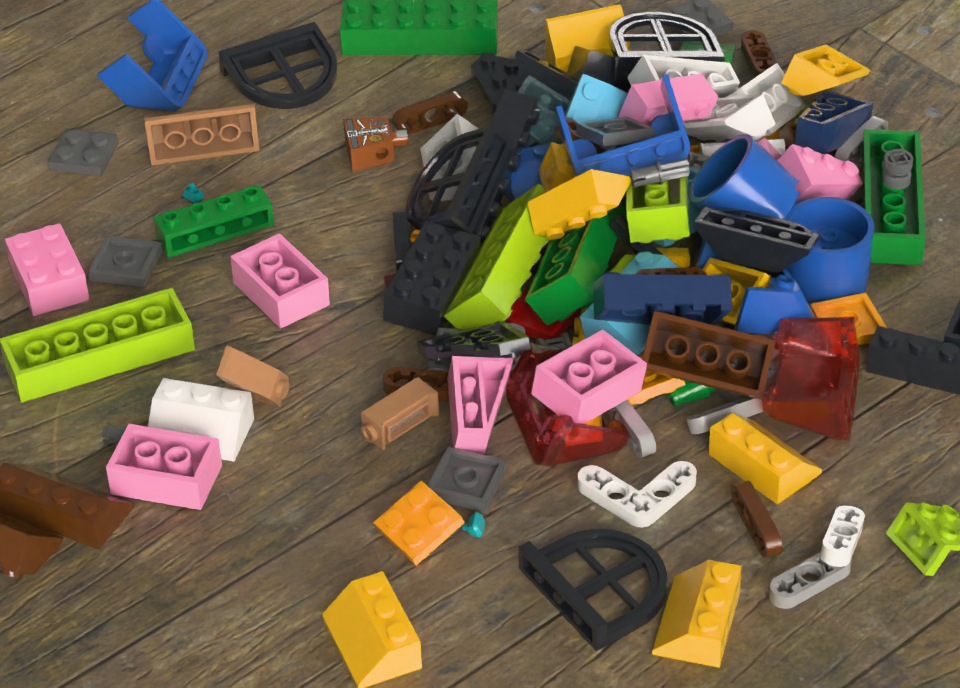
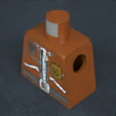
[343,117,409,172]

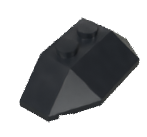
[515,49,579,115]
[694,207,819,273]

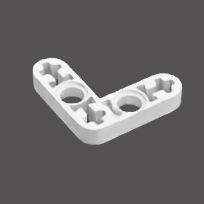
[578,461,697,528]

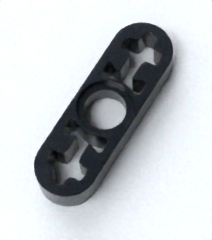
[392,211,410,271]

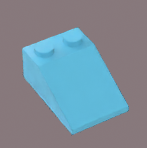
[565,74,628,147]

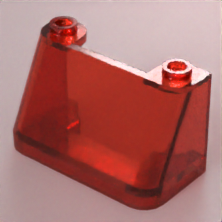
[762,317,860,440]
[506,343,630,467]

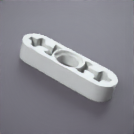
[820,506,865,567]

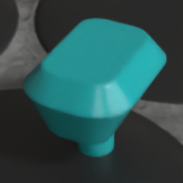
[182,183,205,203]
[462,512,485,538]

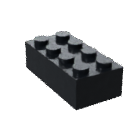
[383,221,481,336]

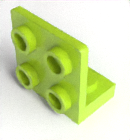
[886,502,960,576]

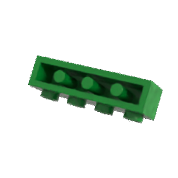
[153,185,274,258]

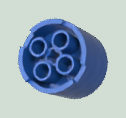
[688,134,799,220]
[785,197,874,304]

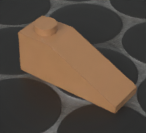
[216,346,289,406]

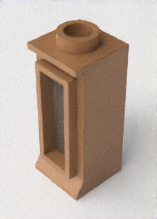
[361,377,439,450]

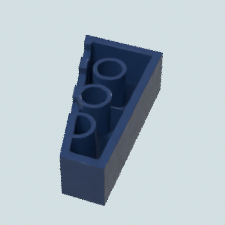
[794,89,874,154]
[593,272,732,325]

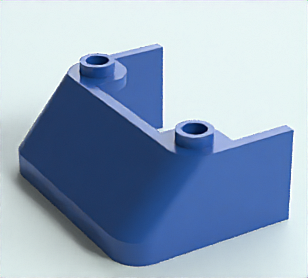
[97,0,208,111]
[556,74,690,177]
[696,239,817,336]

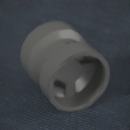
[882,149,913,189]

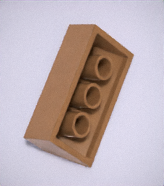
[144,104,260,166]

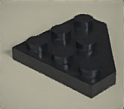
[471,53,532,113]
[417,321,531,361]

